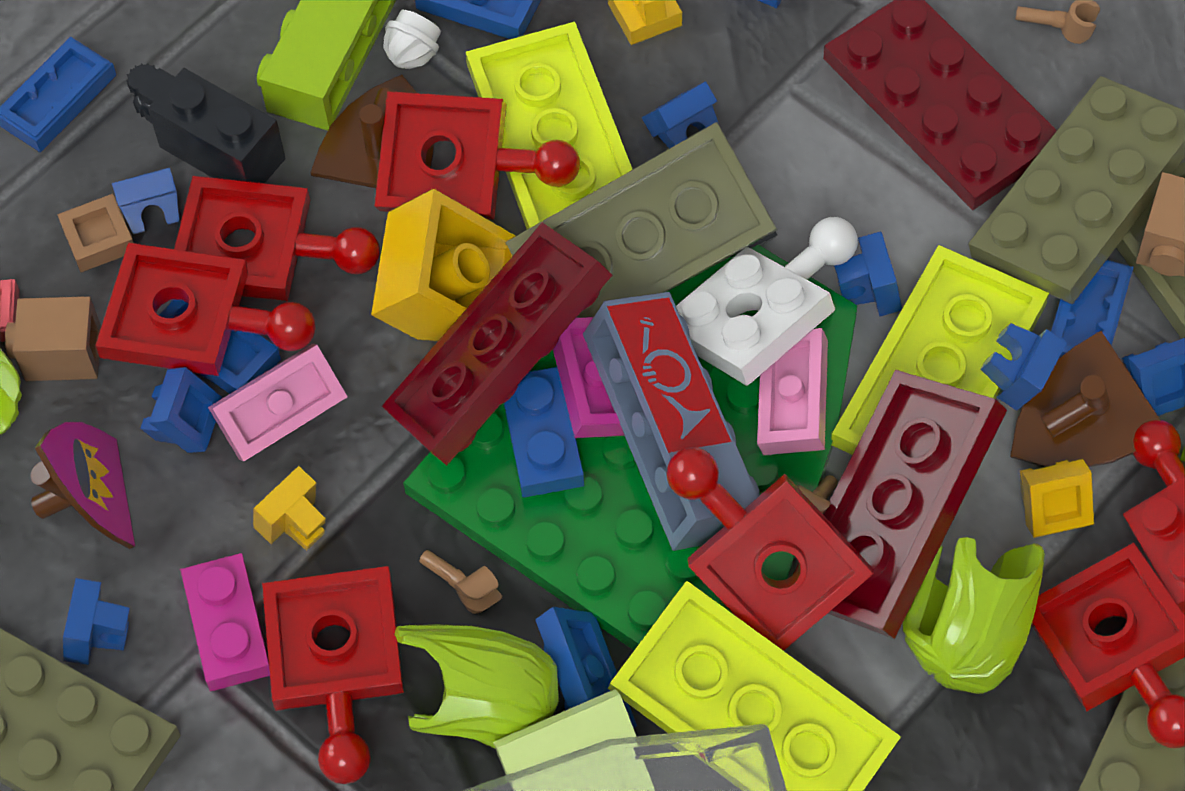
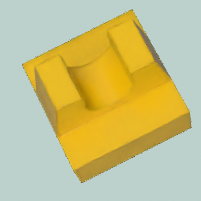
[608,0,682,45]
[1020,459,1094,538]
[253,466,326,551]

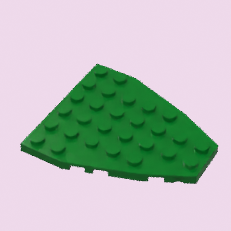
[403,245,858,650]

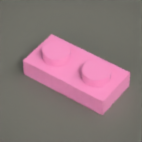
[757,328,828,455]
[208,344,348,461]

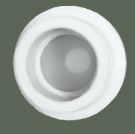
[383,10,441,69]

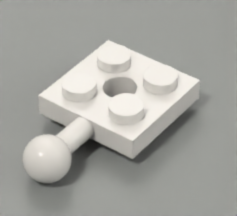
[676,217,858,386]

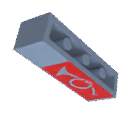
[583,292,760,551]

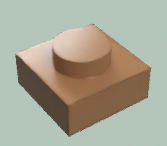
[57,194,133,273]

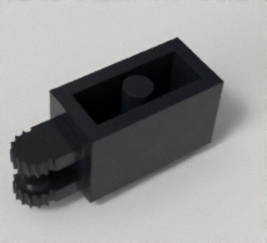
[126,63,286,183]

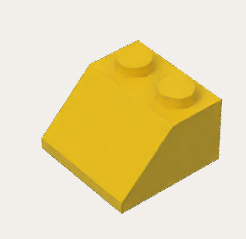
[371,189,515,341]

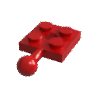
[374,91,580,219]
[174,176,380,301]
[95,243,316,376]
[1123,419,1185,615]
[666,447,874,651]
[1031,543,1185,749]
[262,566,404,784]

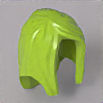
[902,537,1045,694]
[395,624,559,748]

